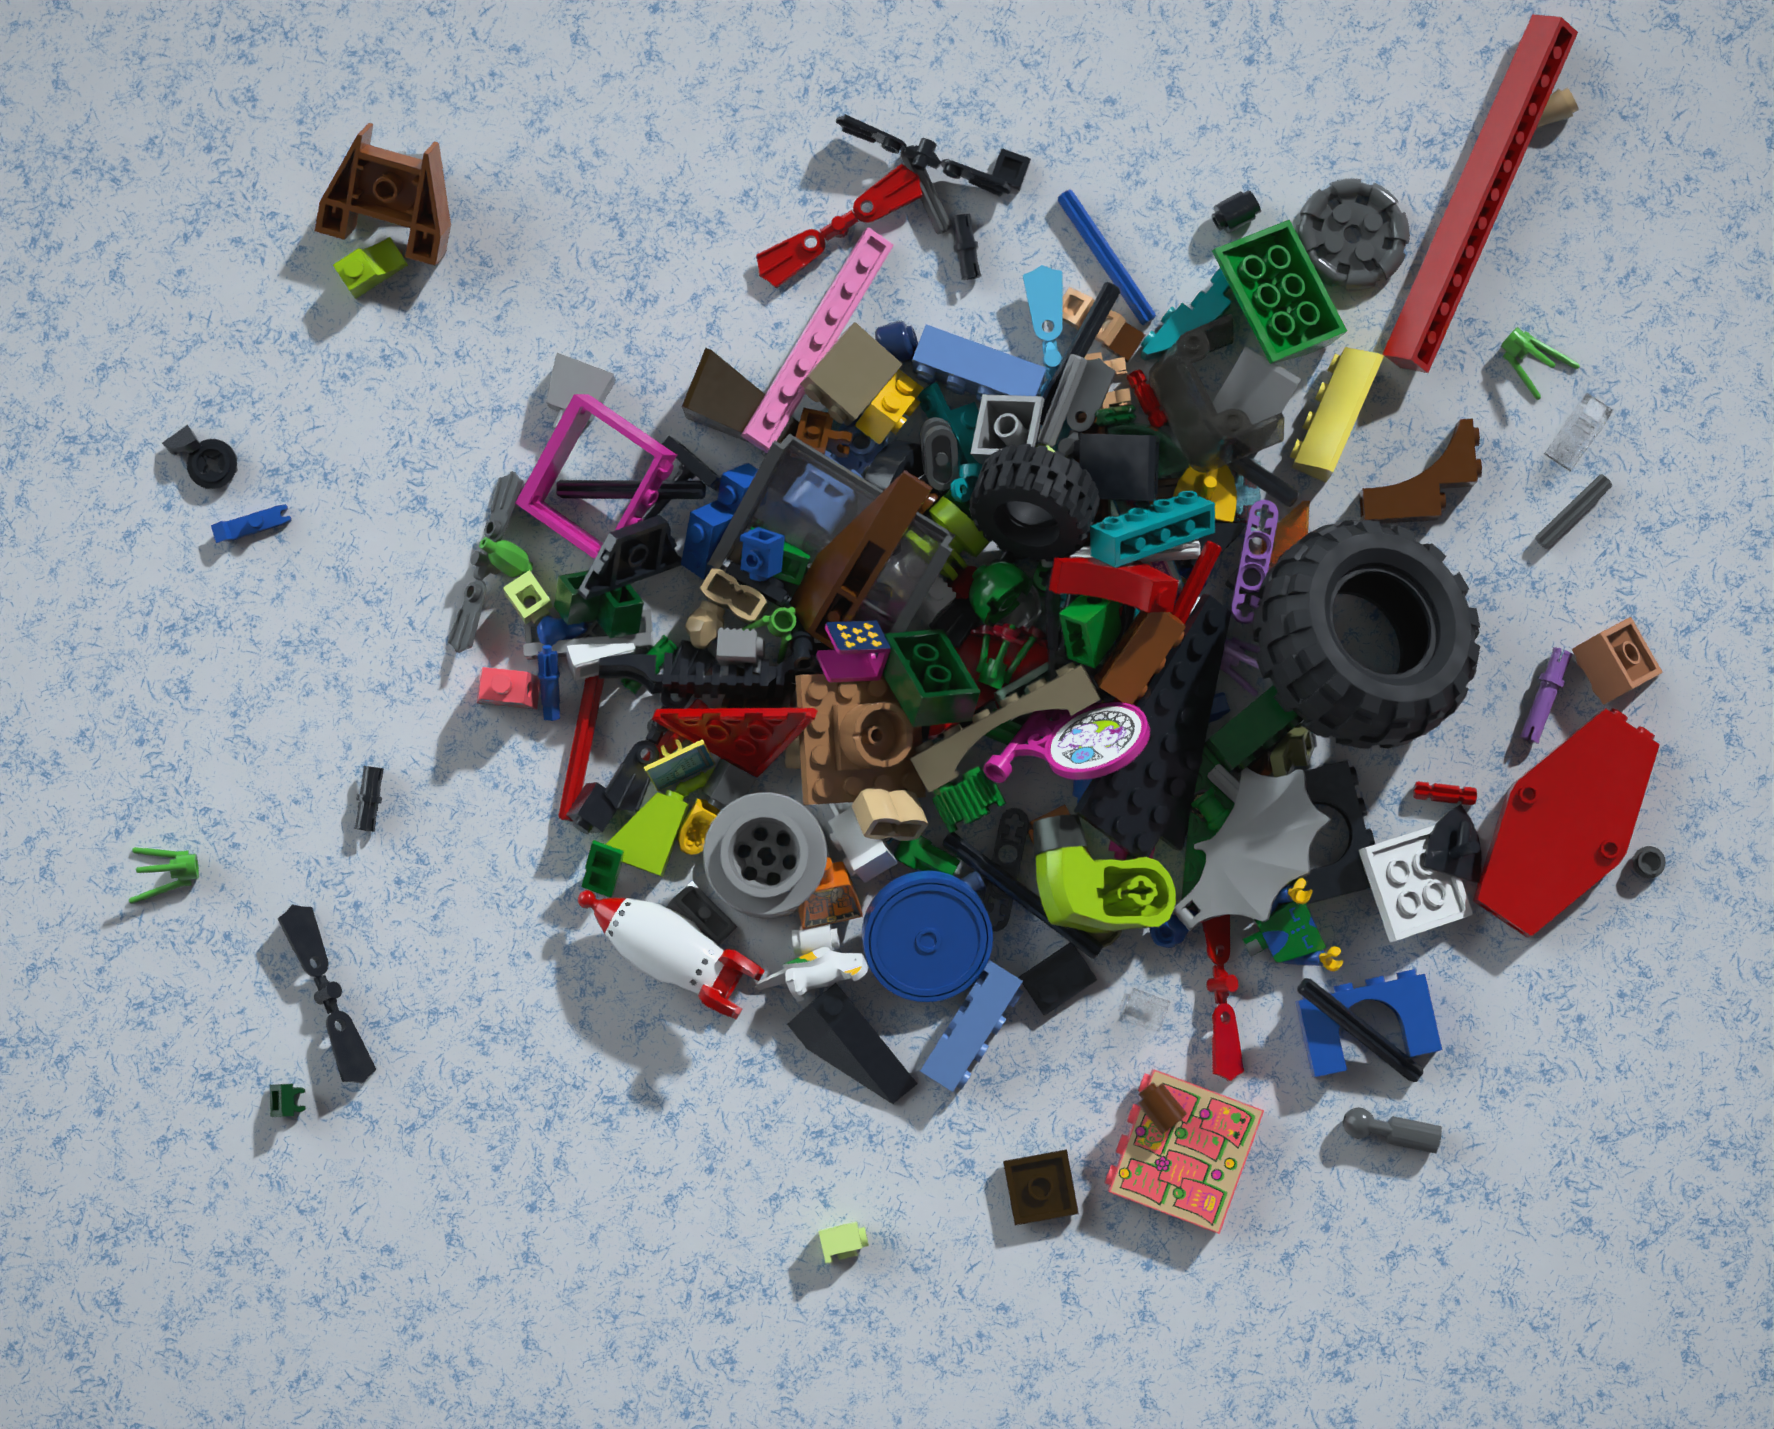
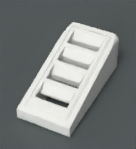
[567,643,635,681]

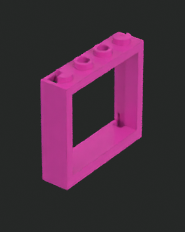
[515,394,677,559]

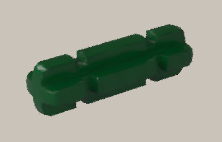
[1094,405,1137,426]

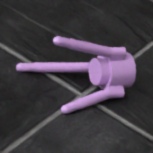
[1220,637,1260,696]

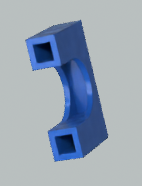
[1295,969,1442,1077]

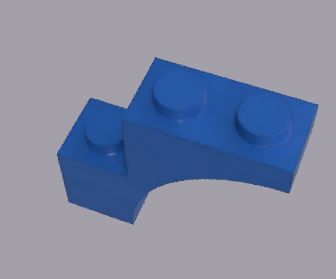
[681,463,769,580]

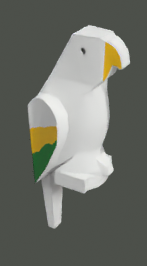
[756,947,868,1002]

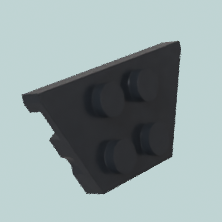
[578,515,682,600]

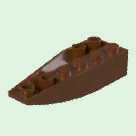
[789,471,932,650]

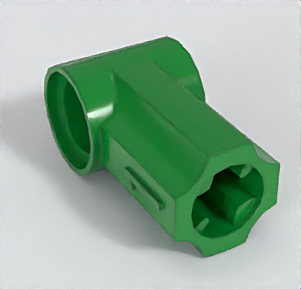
[893,836,960,875]

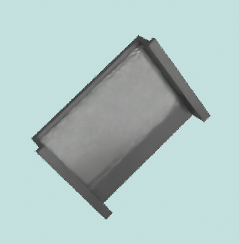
[708,434,955,658]

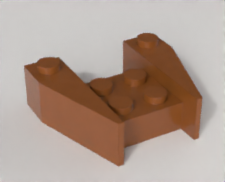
[315,123,451,266]

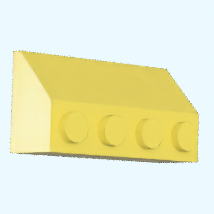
[1289,347,1384,483]

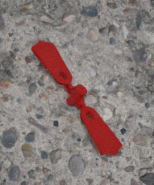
[756,164,923,288]
[1200,910,1244,1081]

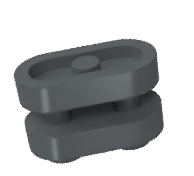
[920,417,959,490]

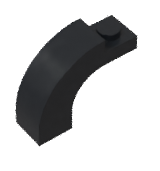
[858,440,924,556]

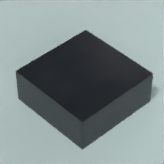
[992,148,1031,190]

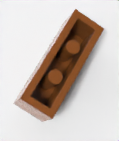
[1093,610,1186,704]

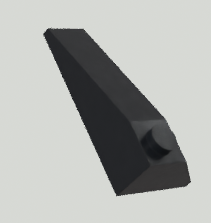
[787,983,918,1104]

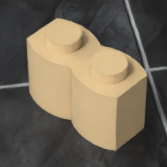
[700,568,768,624]
[852,788,928,841]

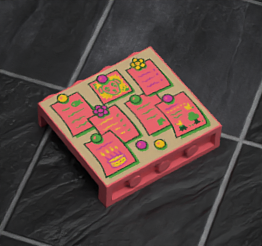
[1104,1069,1264,1234]

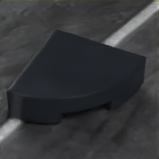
[162,425,202,455]

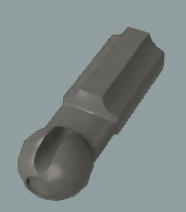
[1343,1107,1442,1154]

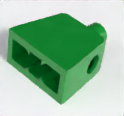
[1059,595,1124,668]

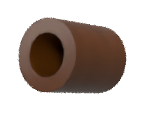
[1137,1082,1187,1134]

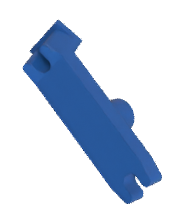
[211,504,292,543]

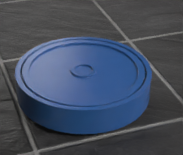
[861,871,993,1002]

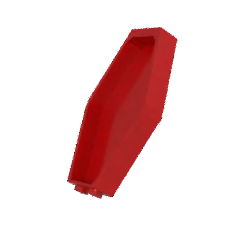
[1473,708,1660,938]

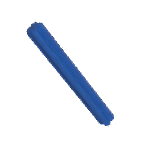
[1058,189,1156,325]

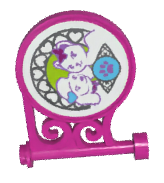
[983,702,1150,783]

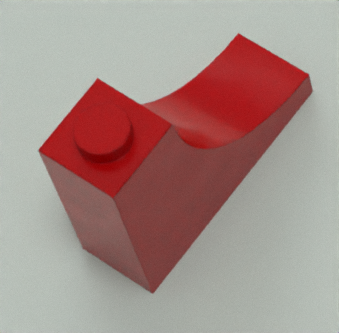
[1049,557,1179,613]

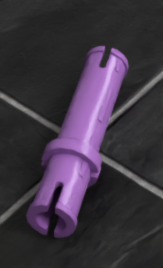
[1519,647,1573,744]

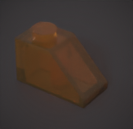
[1260,500,1310,567]

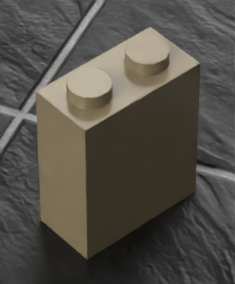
[800,322,903,426]

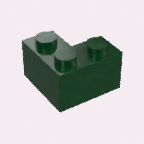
[554,570,644,639]

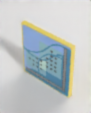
[644,739,715,791]

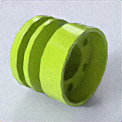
[905,497,990,582]

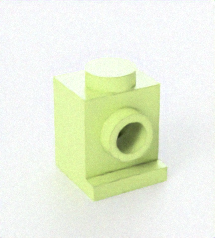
[503,570,552,624]
[818,1221,869,1263]

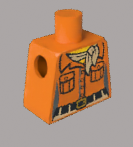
[798,857,863,929]

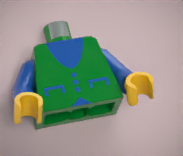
[1242,878,1344,971]

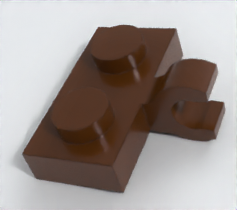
[791,407,853,460]

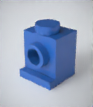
[740,527,785,581]

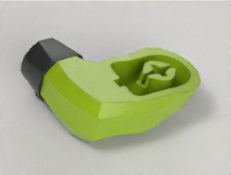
[1033,814,1176,933]

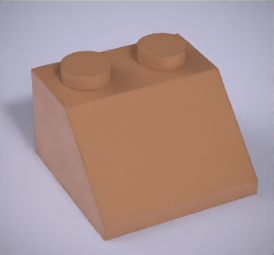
[1572,617,1663,705]

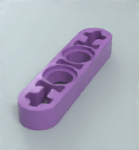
[1231,500,1278,624]

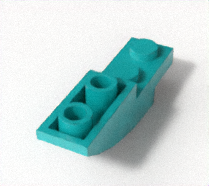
[1140,268,1232,361]

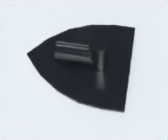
[1423,804,1482,884]

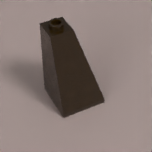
[682,347,799,456]

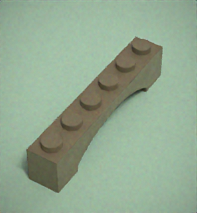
[910,662,1101,792]

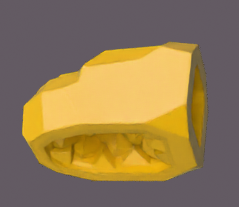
[677,798,721,855]

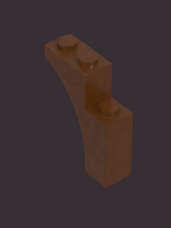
[1359,418,1482,524]

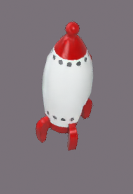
[578,890,765,1019]

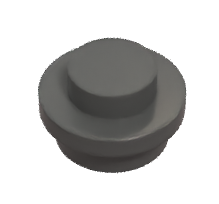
[1632,846,1666,878]

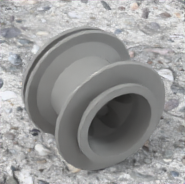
[703,792,829,919]

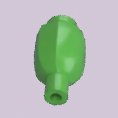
[479,537,533,578]

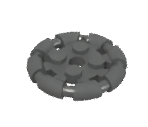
[1296,178,1410,291]

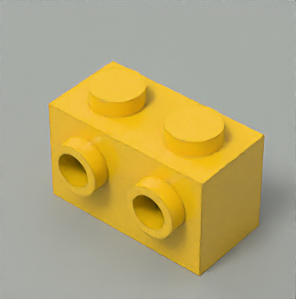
[855,369,923,445]

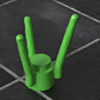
[1501,327,1580,400]
[738,607,796,664]
[129,847,199,904]

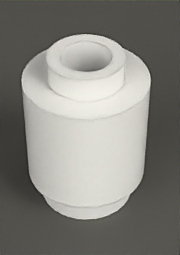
[792,924,840,956]

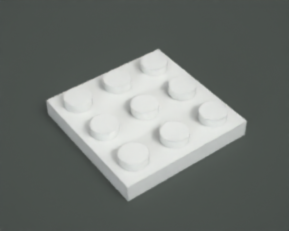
[1358,825,1473,942]

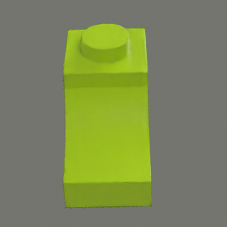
[333,237,408,299]

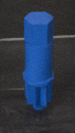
[538,645,560,721]

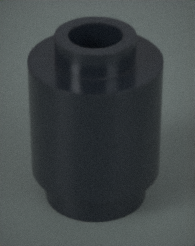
[1211,190,1261,234]

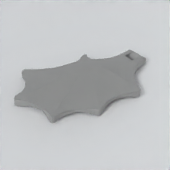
[1173,768,1330,931]

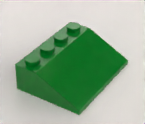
[1212,219,1347,364]

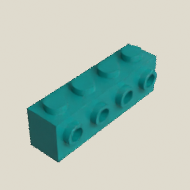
[1090,491,1215,568]

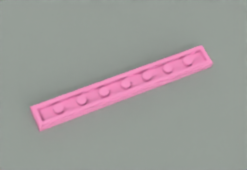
[741,227,894,453]

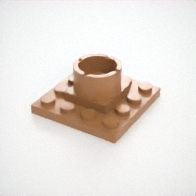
[795,674,926,805]

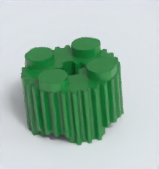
[932,766,1007,833]

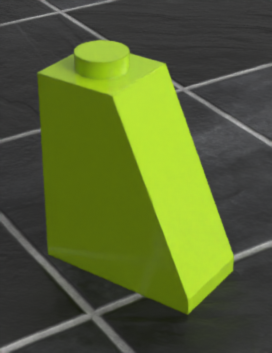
[606,790,690,877]

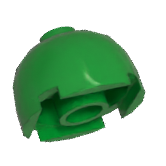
[968,562,1033,625]

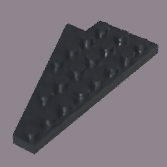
[1073,594,1231,859]

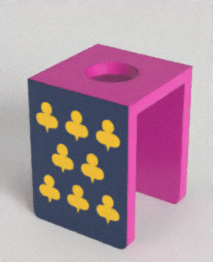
[816,621,891,682]

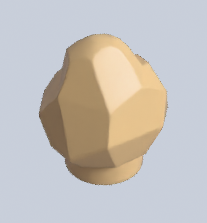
[685,601,725,649]

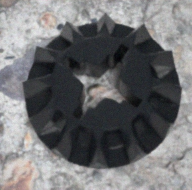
[187,439,238,489]

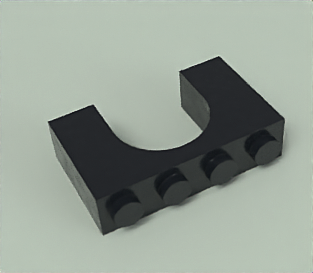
[1297,760,1375,905]

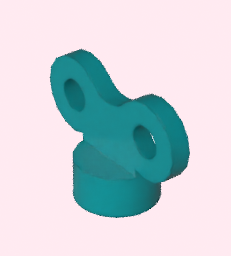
[951,463,983,502]

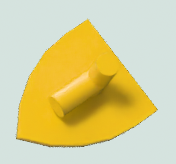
[1173,453,1237,523]

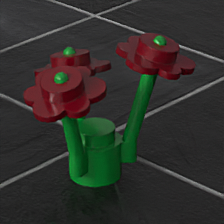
[969,624,1047,689]

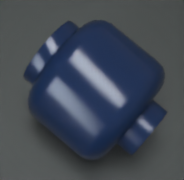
[875,320,918,363]

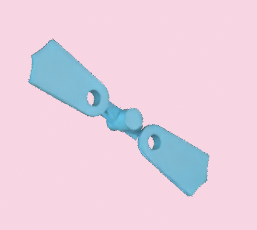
[1023,265,1073,452]

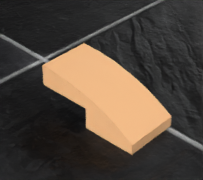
[1062,287,1126,346]

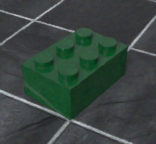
[882,629,981,727]
[1205,685,1303,773]

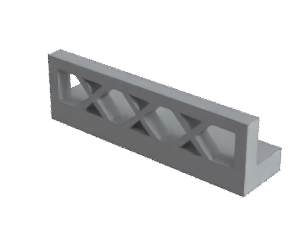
[523,610,654,660]

